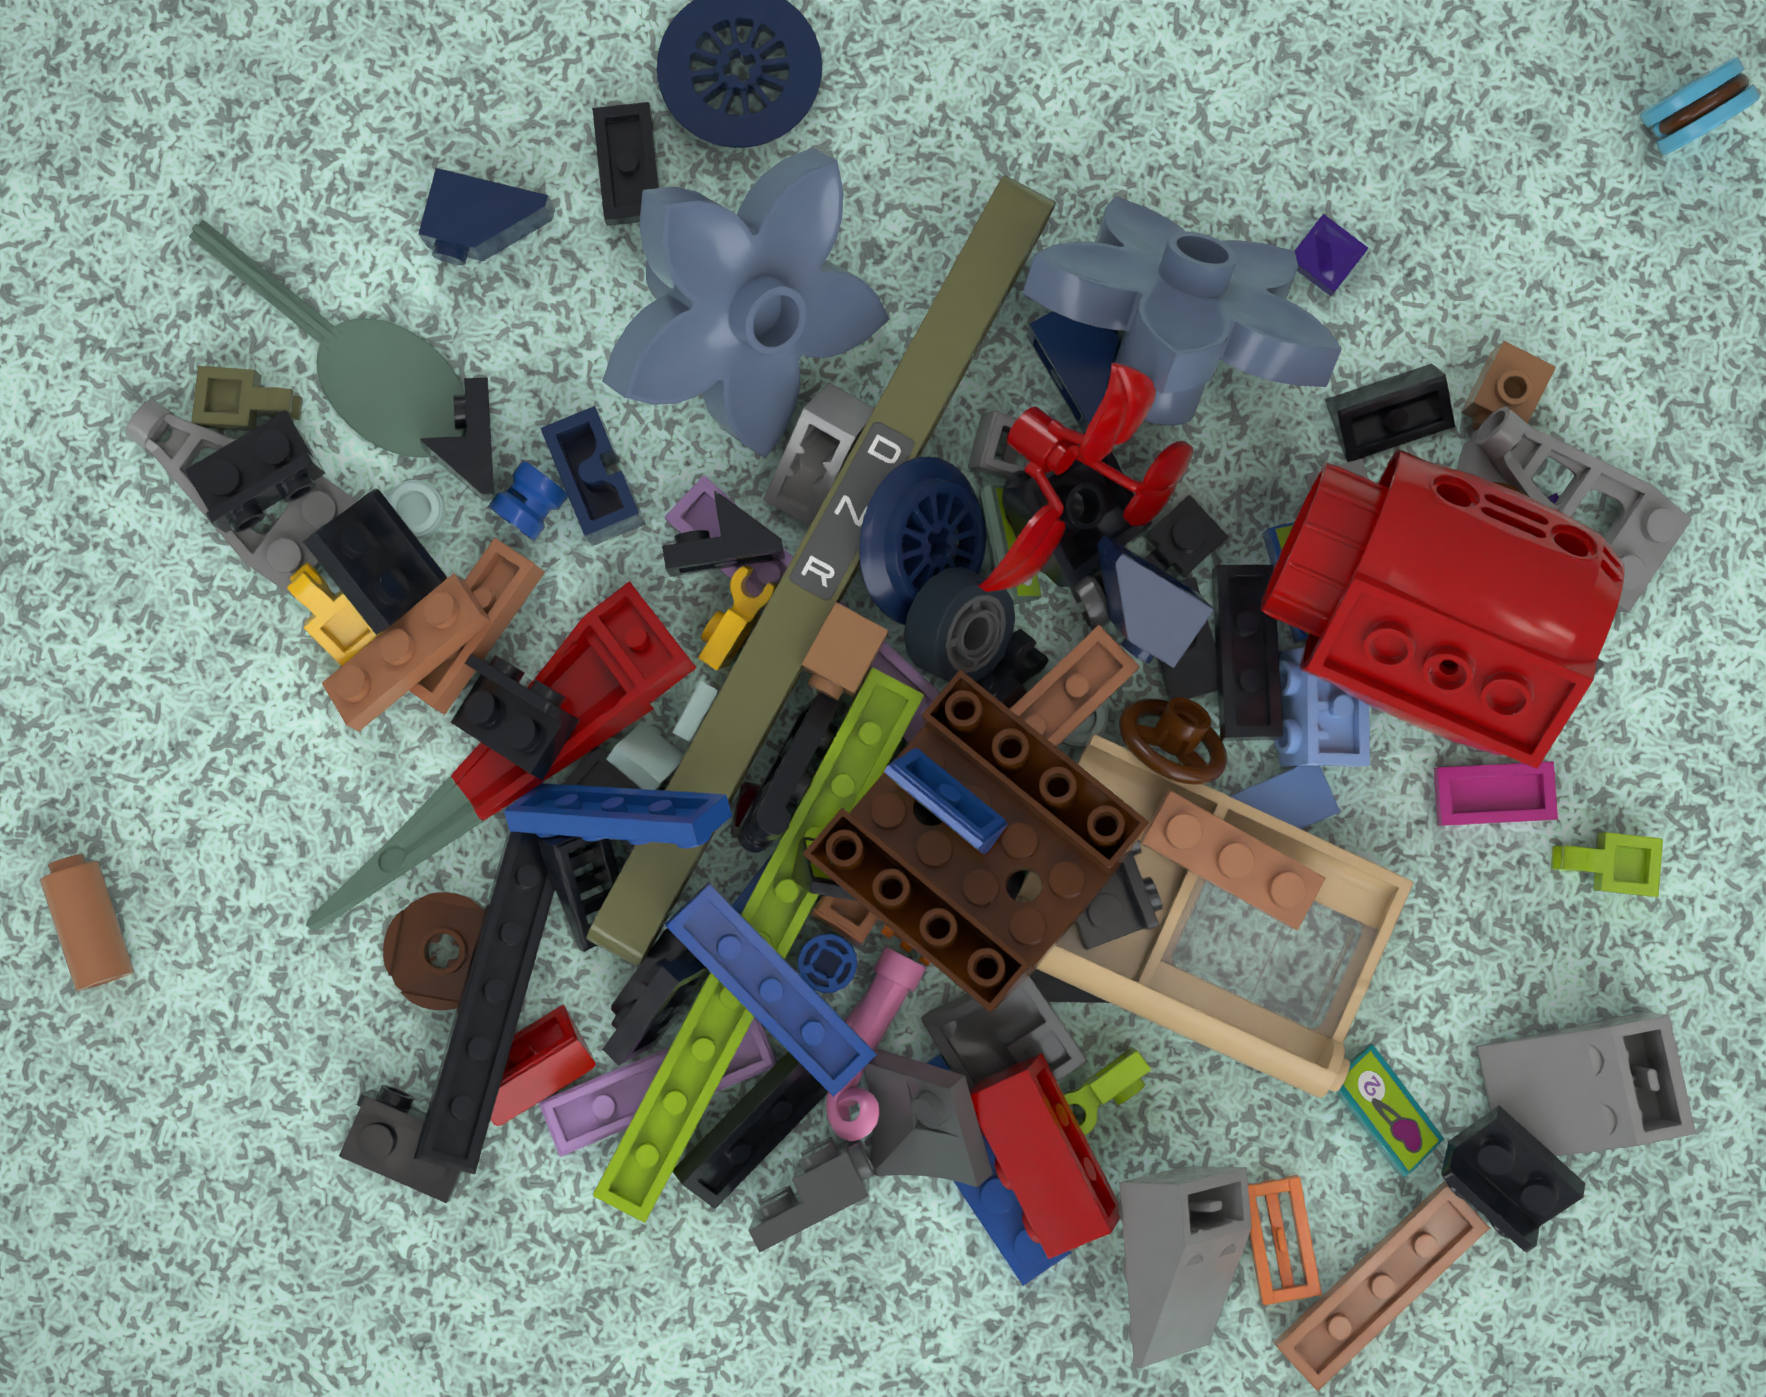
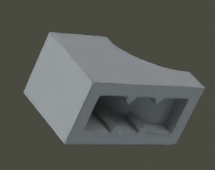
[763,382,875,527]

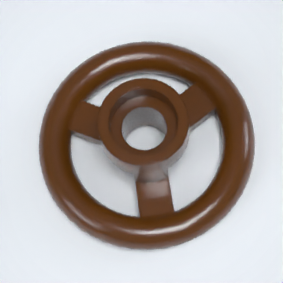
[1119,697,1227,785]

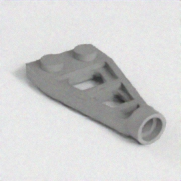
[125,399,357,598]
[1474,406,1692,613]

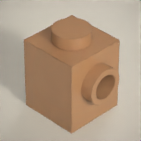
[1461,341,1556,430]
[801,602,889,701]

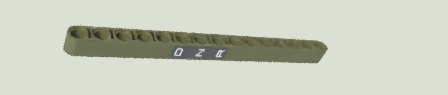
[586,175,1056,968]

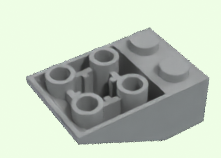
[1476,1011,1696,1156]
[1119,1166,1252,1368]

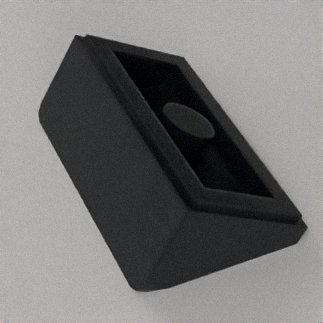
[1325,363,1455,463]

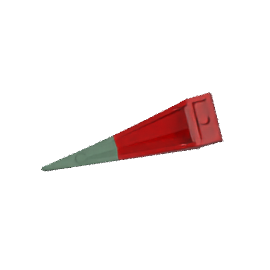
[306,581,697,929]

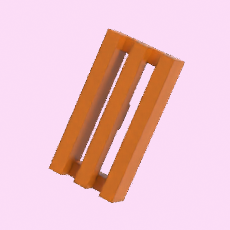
[1248,1175,1322,1305]

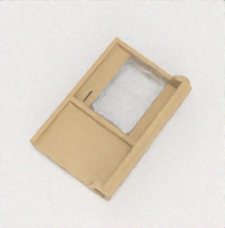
[1016,734,1414,1098]

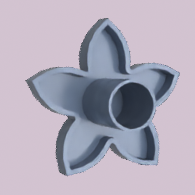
[602,148,890,459]
[1023,196,1342,425]

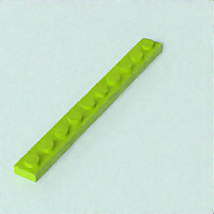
[592,667,924,1223]

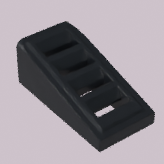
[537,835,619,952]

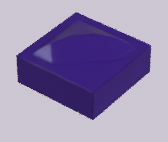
[1295,214,1369,296]

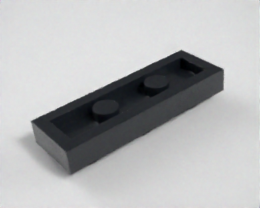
[1212,564,1283,741]
[673,1051,828,1209]

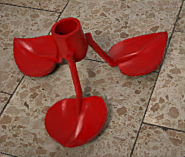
[977,363,1194,592]

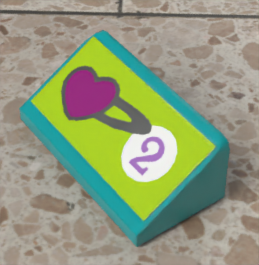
[1336,1044,1444,1178]

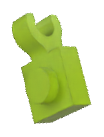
[1551,832,1663,897]
[1063,1047,1151,1136]

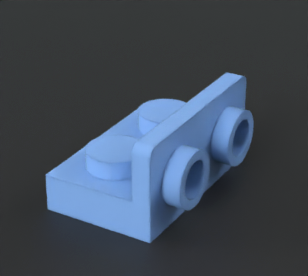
[1274,647,1370,767]

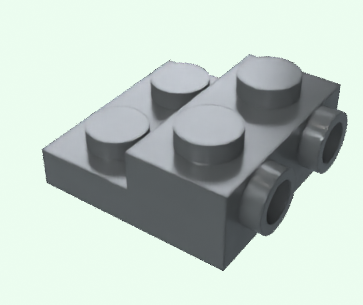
[748,1137,875,1253]

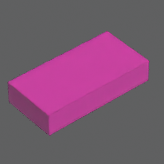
[1433,761,1558,826]

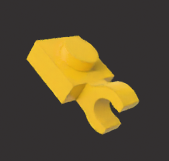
[287,562,387,666]
[698,565,778,671]

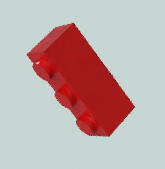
[970,1053,1120,1259]

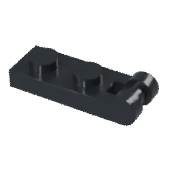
[737,692,840,853]

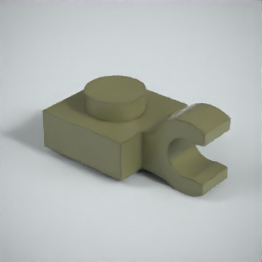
[191,366,302,431]

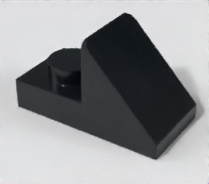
[420,377,494,501]
[662,491,785,577]

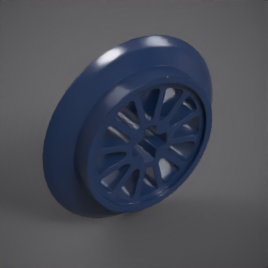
[657,0,822,148]
[859,456,986,625]

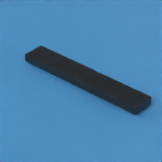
[414,829,555,1174]

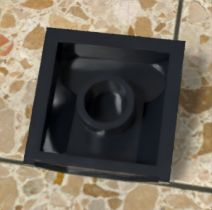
[1002,431,1152,587]

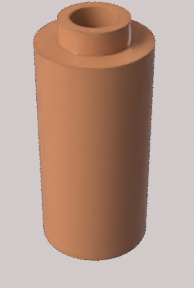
[40,854,135,992]

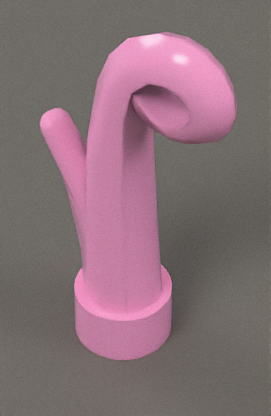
[826,947,926,1141]

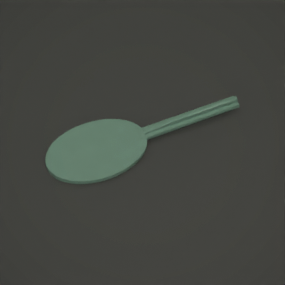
[189,220,466,458]

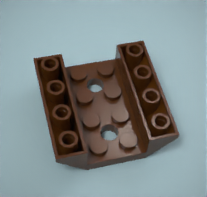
[803,669,1150,1013]

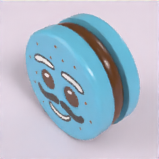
[1640,57,1760,155]

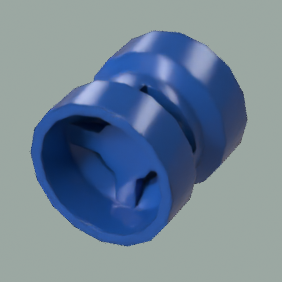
[488,460,568,542]
[798,933,857,993]

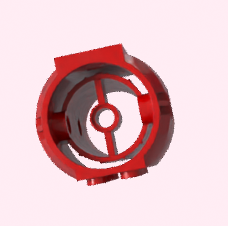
[1260,449,1625,769]

